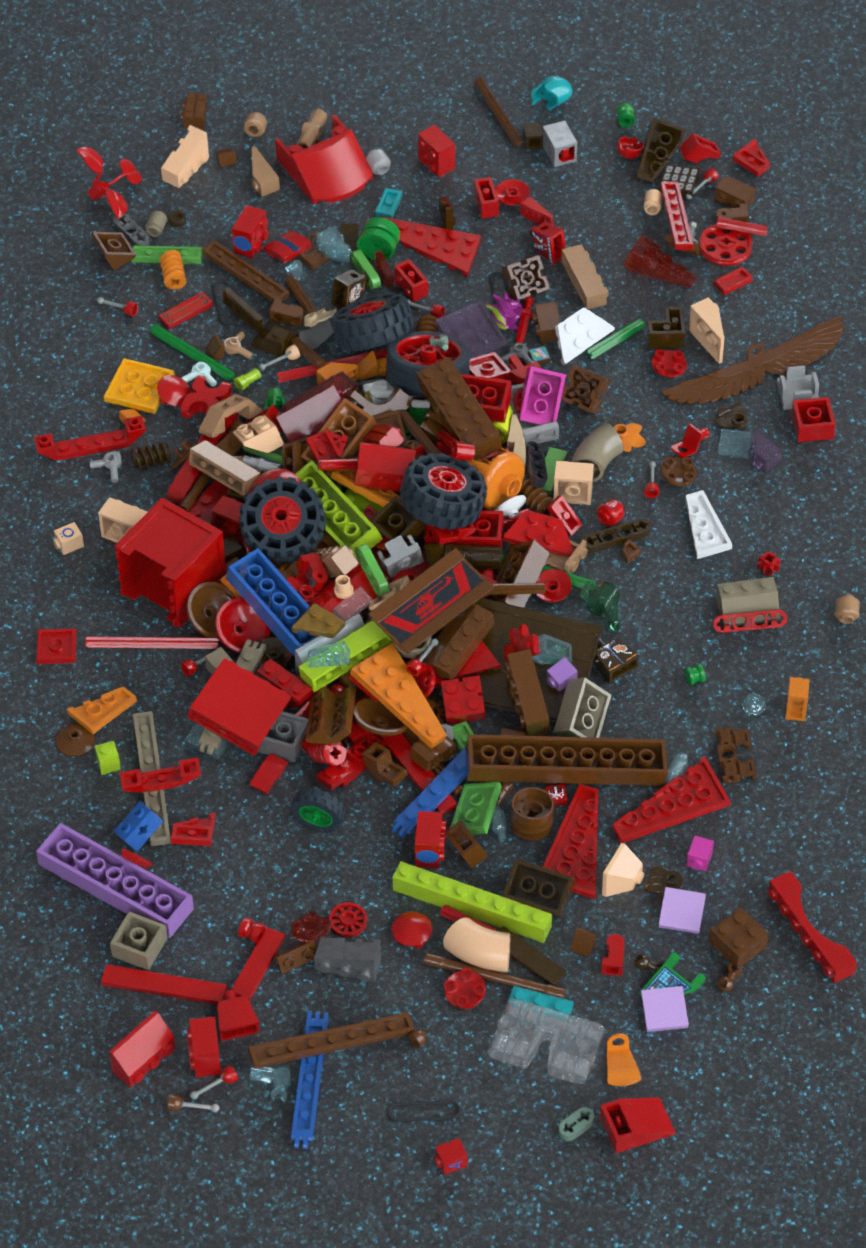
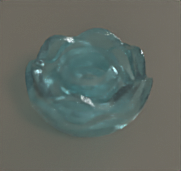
[742,693,767,715]

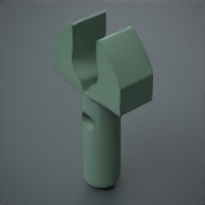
[429,335,449,351]

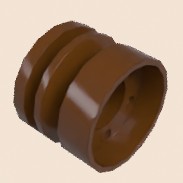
[511,787,554,841]

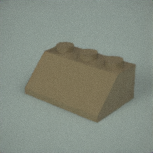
[716,577,780,627]
[554,677,611,738]

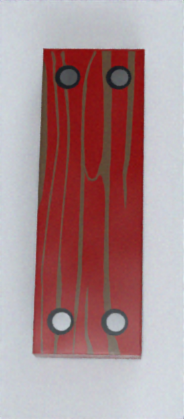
[159,292,213,330]

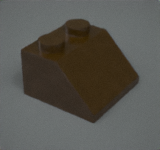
[370,496,427,542]

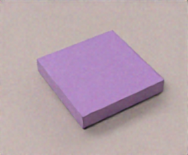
[659,887,706,934]
[641,986,689,1032]

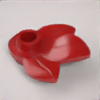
[287,571,323,603]

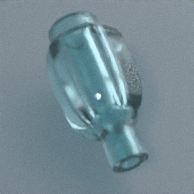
[665,752,689,784]
[490,806,508,842]

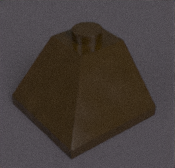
[251,321,299,357]

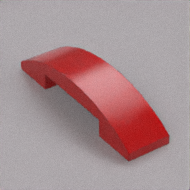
[120,757,201,792]

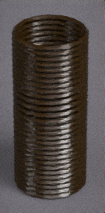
[444,543,503,570]

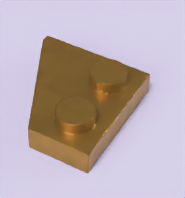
[292,603,345,638]

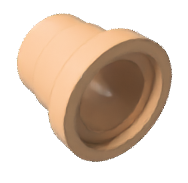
[334,575,354,599]

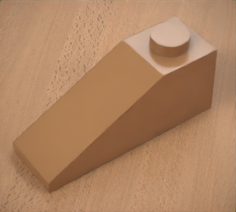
[252,146,280,197]

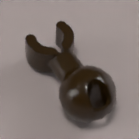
[634,954,665,974]

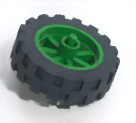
[291,788,346,832]

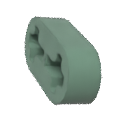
[559,1107,594,1141]

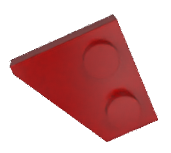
[732,139,770,177]

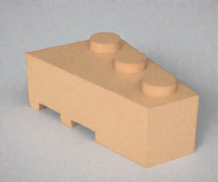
[161,125,209,188]

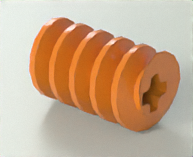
[160,250,186,290]

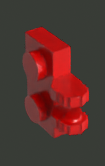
[504,624,539,662]

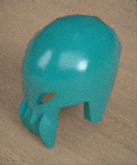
[531,75,573,110]

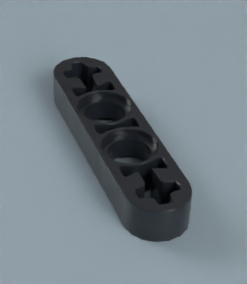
[526,441,548,488]

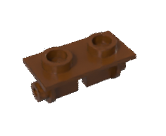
[274,940,317,974]

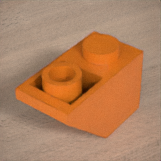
[317,362,359,390]

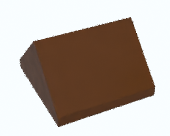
[91,232,136,271]

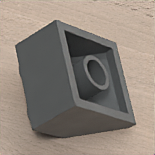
[258,711,309,763]

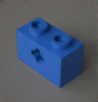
[114,801,163,851]

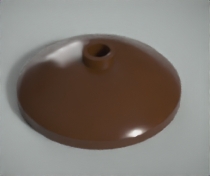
[186,582,235,638]
[353,697,409,736]

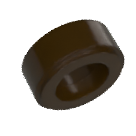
[169,211,186,228]

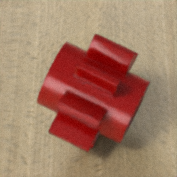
[757,552,781,576]

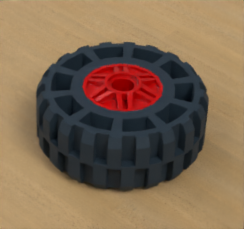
[331,293,414,351]
[400,453,487,530]
[239,476,326,565]

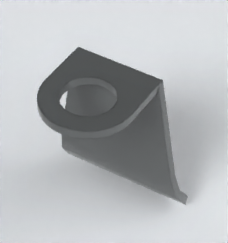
[299,318,334,350]

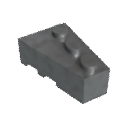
[314,938,381,982]

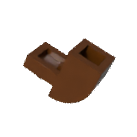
[362,742,408,787]

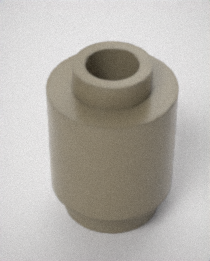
[146,211,167,237]

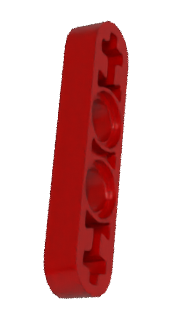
[712,609,787,633]

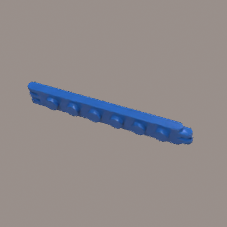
[392,734,479,838]
[291,1011,329,1149]

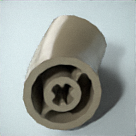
[571,423,623,482]

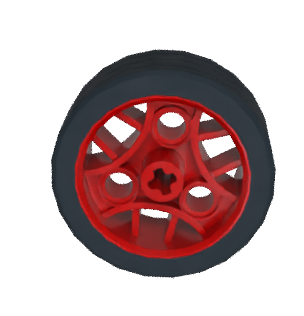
[386,331,470,398]

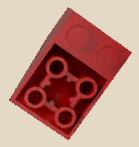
[600,1097,676,1153]

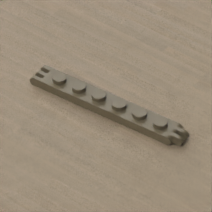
[199,639,266,755]

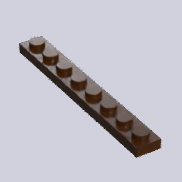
[248,1012,415,1069]

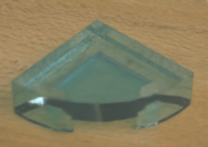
[285,259,303,280]

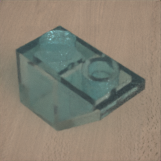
[316,227,351,263]

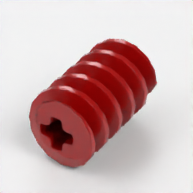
[308,742,347,766]

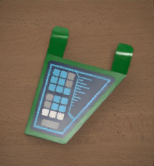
[639,952,706,996]

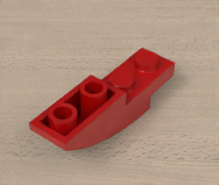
[316,734,387,791]

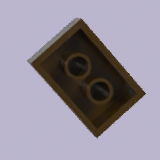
[502,859,576,920]

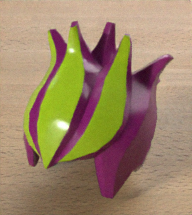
[484,292,522,330]

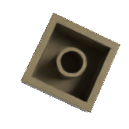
[110,911,167,971]

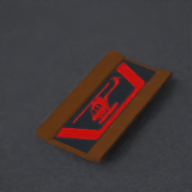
[369,548,495,654]

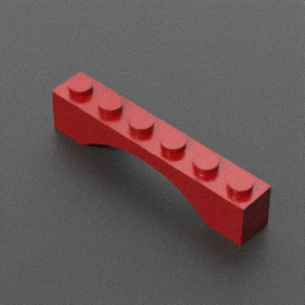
[768,871,857,983]

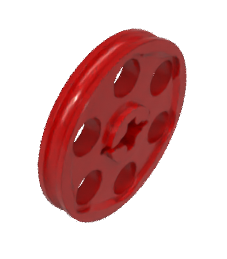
[699,224,752,266]

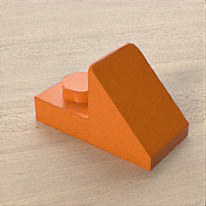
[357,351,387,381]

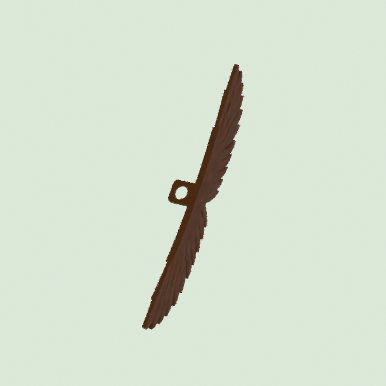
[662,316,844,405]

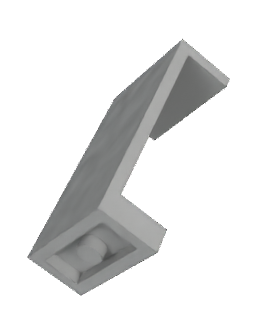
[509,383,559,447]

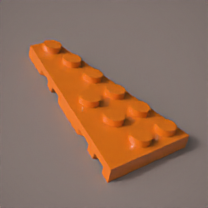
[350,643,446,749]

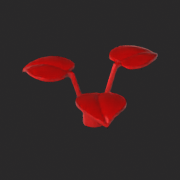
[76,147,142,220]

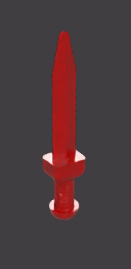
[516,296,534,344]

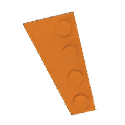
[331,469,401,508]

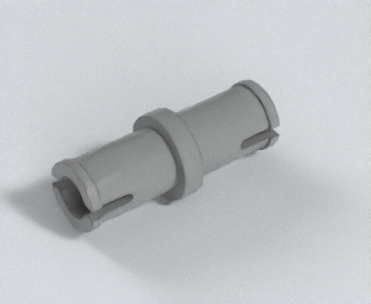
[242,455,281,473]

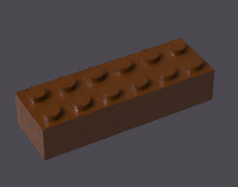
[416,357,502,460]

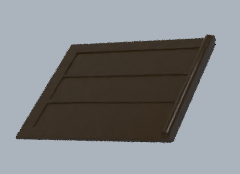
[439,598,603,723]

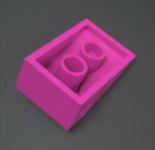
[519,366,566,425]

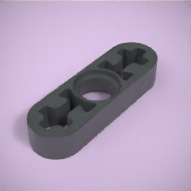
[113,214,150,246]

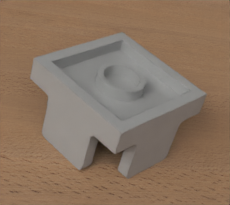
[777,366,819,410]
[377,535,424,580]

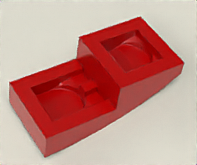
[249,753,289,794]

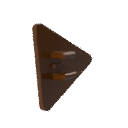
[170,440,199,470]

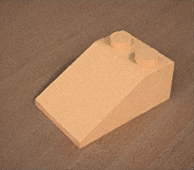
[689,297,724,364]

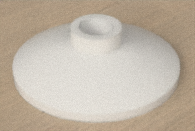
[494,495,526,518]

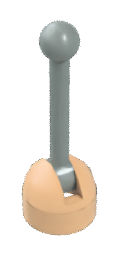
[258,344,300,371]

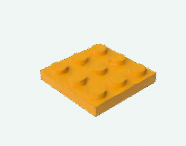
[104,358,174,414]

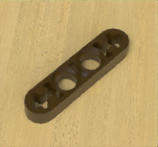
[582,519,651,553]

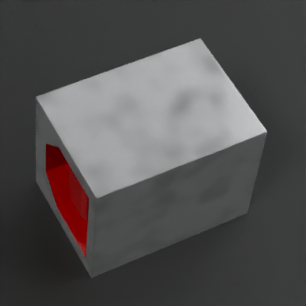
[543,121,577,167]

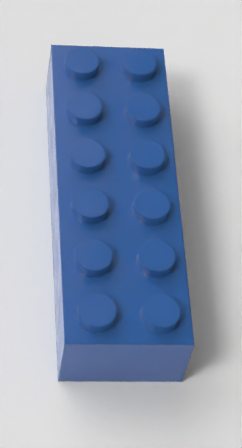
[226,548,321,657]

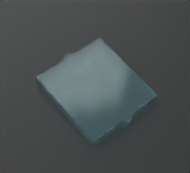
[718,429,752,459]

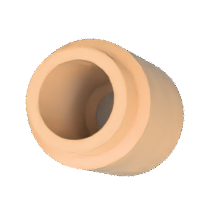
[644,189,662,215]

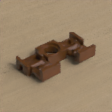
[715,727,756,784]

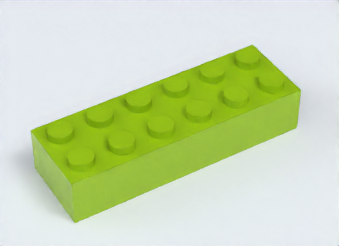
[295,460,383,560]

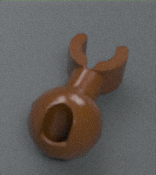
[717,963,743,992]

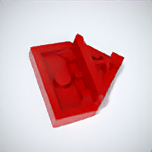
[306,429,348,472]

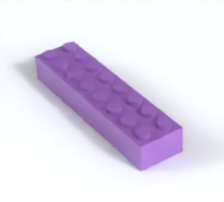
[36,823,194,938]

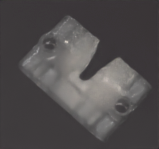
[488,999,605,1084]

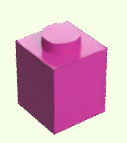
[687,836,714,871]

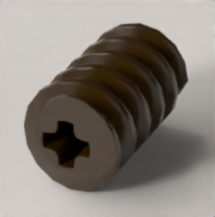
[130,442,171,471]

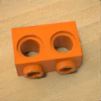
[786,677,810,721]

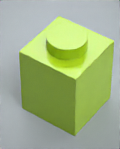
[95,741,121,775]

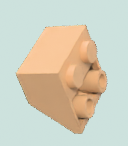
[233,415,284,453]

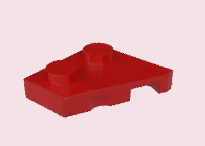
[171,813,216,846]

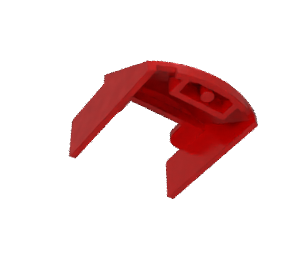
[275,114,373,204]

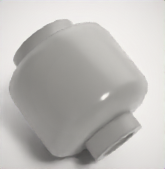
[366,149,391,175]

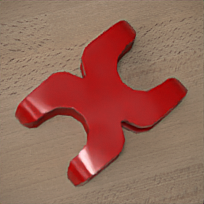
[181,375,232,419]

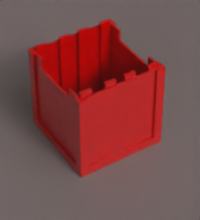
[114,498,226,628]

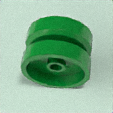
[357,217,400,262]

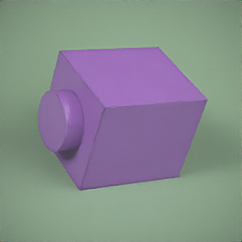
[546,657,577,692]

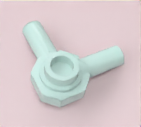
[181,362,217,387]

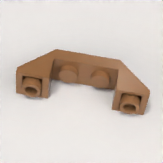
[199,394,262,438]

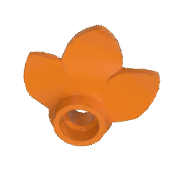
[614,423,646,452]

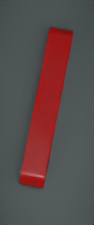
[167,412,238,504]

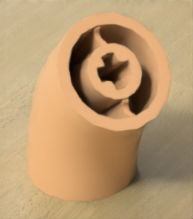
[443,918,510,973]

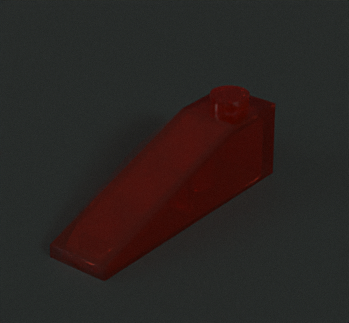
[623,235,697,288]

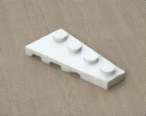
[685,490,732,559]

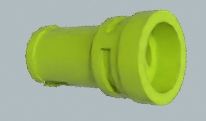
[234,368,261,391]

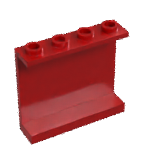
[187,658,292,756]

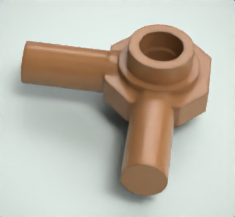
[223,331,253,360]

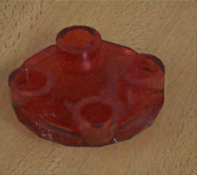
[290,911,332,942]

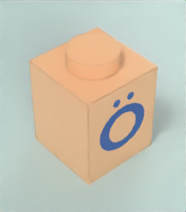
[53,522,84,555]

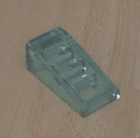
[308,641,350,667]

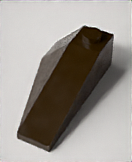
[636,118,686,184]

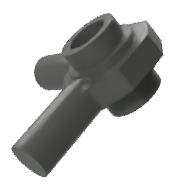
[500,343,534,365]

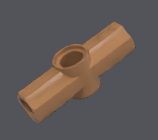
[296,108,327,149]

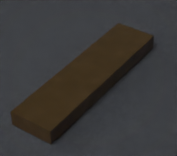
[499,926,567,986]

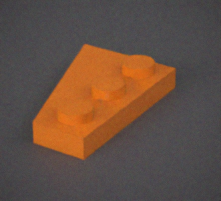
[67,686,137,734]

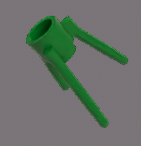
[264,388,287,412]

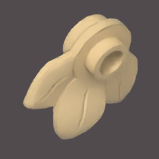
[303,308,337,327]

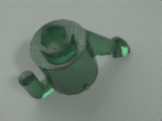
[580,581,620,632]

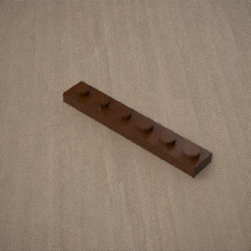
[202,240,290,303]

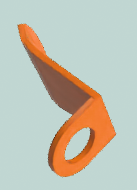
[607,1033,641,1086]

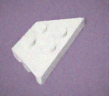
[555,307,615,365]

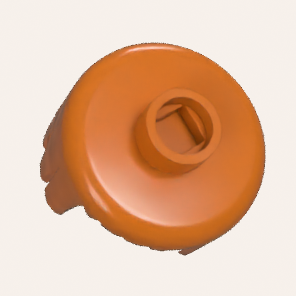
[467,448,525,511]

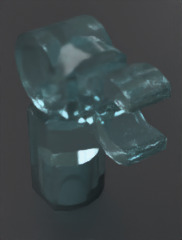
[250,1065,291,1103]

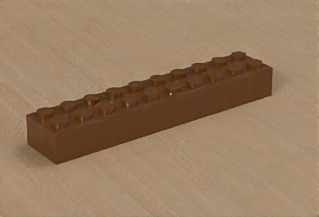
[465,734,668,786]

